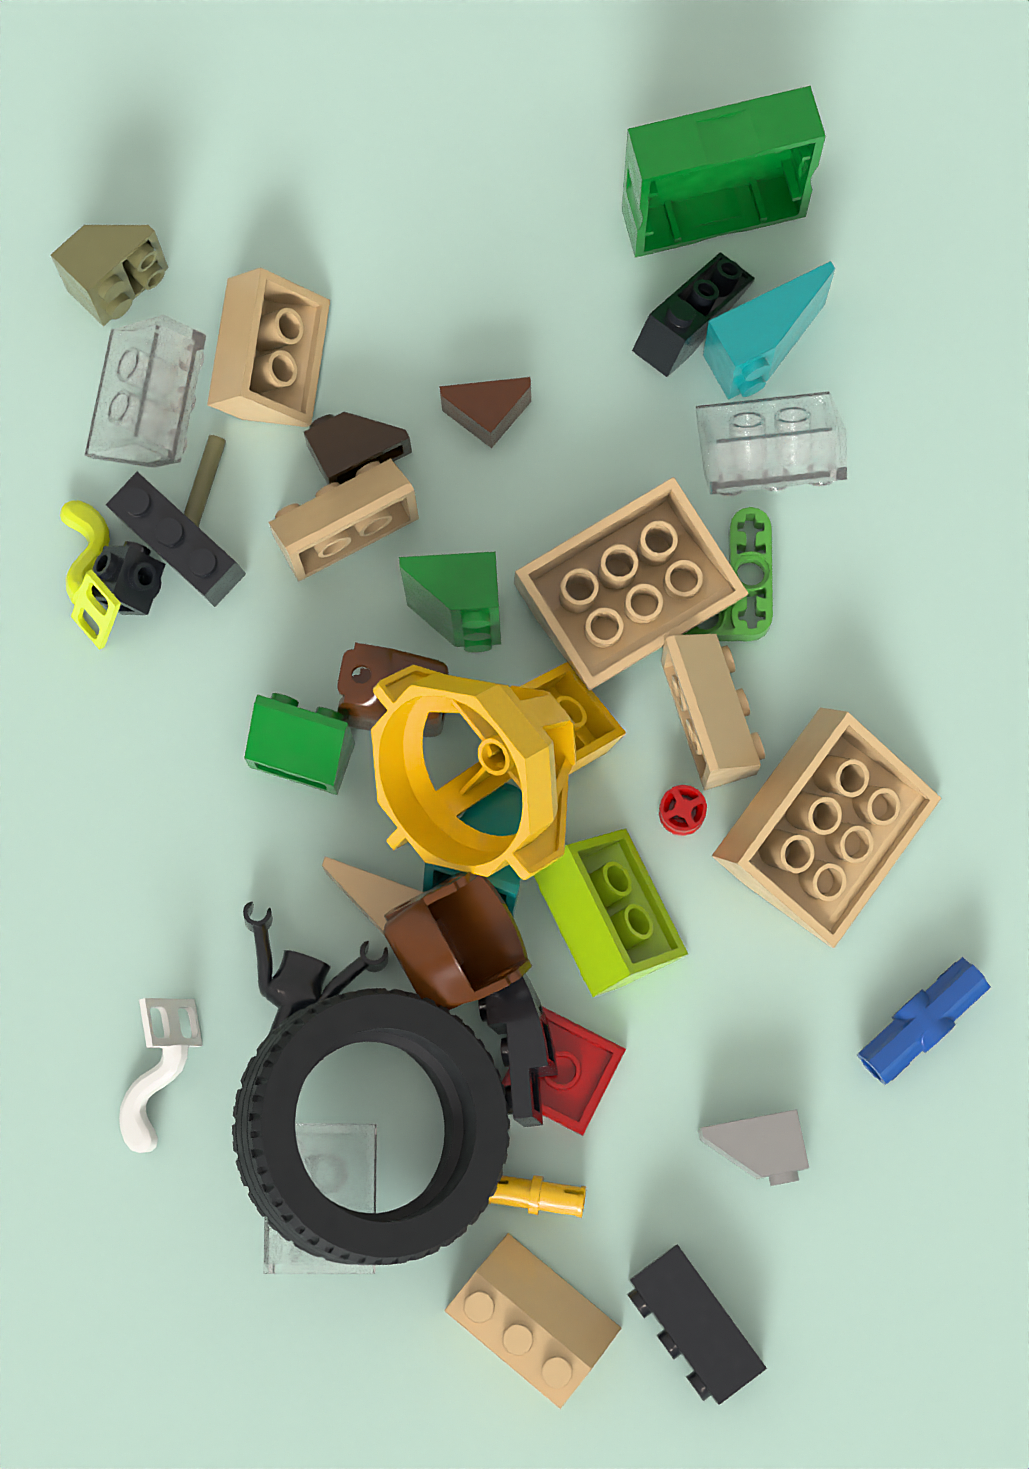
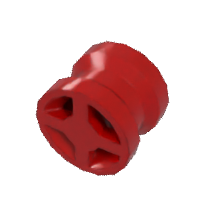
[658,785,707,836]

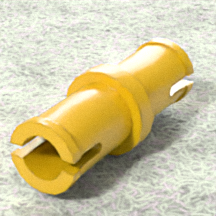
[489,1175,586,1218]

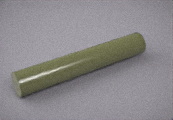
[184,435,226,527]

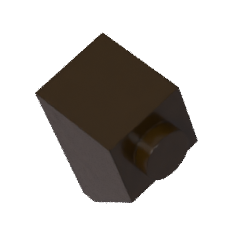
[303,412,412,485]

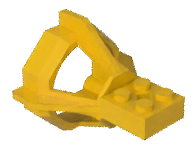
[371,662,626,880]

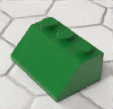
[399,551,501,652]

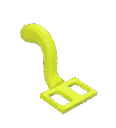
[60,500,121,650]

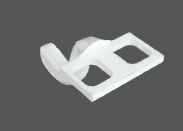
[119,998,203,1153]

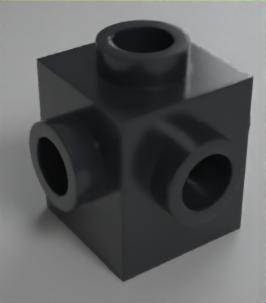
[92,541,166,615]

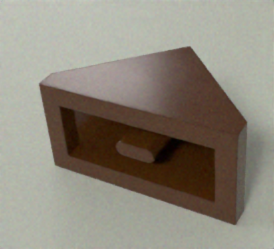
[439,377,531,449]

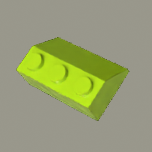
[533,828,688,997]

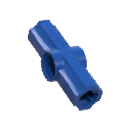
[857,957,991,1085]

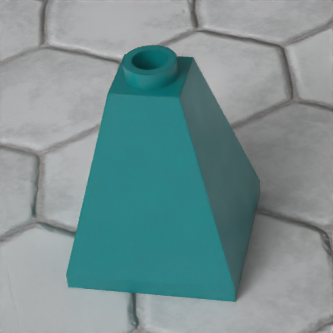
[422,783,523,918]

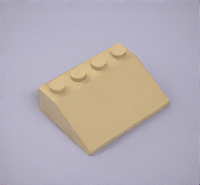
[514,477,749,691]
[712,707,941,948]

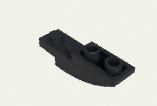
[478,973,558,1127]

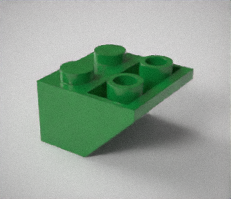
[244,693,355,795]

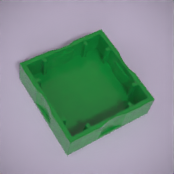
[622,85,826,258]

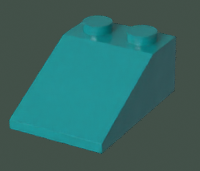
[703,261,835,400]

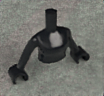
[243,902,388,1033]

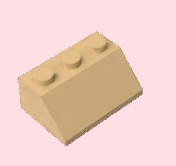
[207,267,330,427]
[268,459,419,582]
[661,634,765,791]
[444,1233,621,1409]

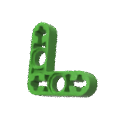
[683,507,773,641]

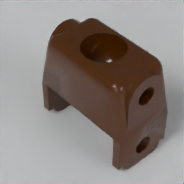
[337,642,449,737]
[383,871,532,1010]

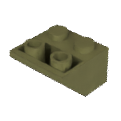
[50,225,168,327]

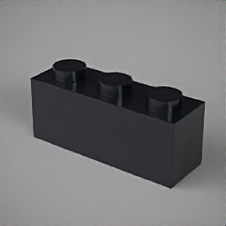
[106,471,246,607]
[627,1244,767,1405]

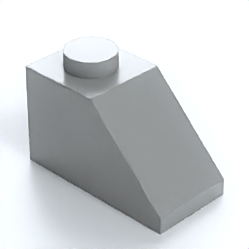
[698,1109,809,1186]

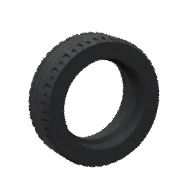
[232,988,510,1265]

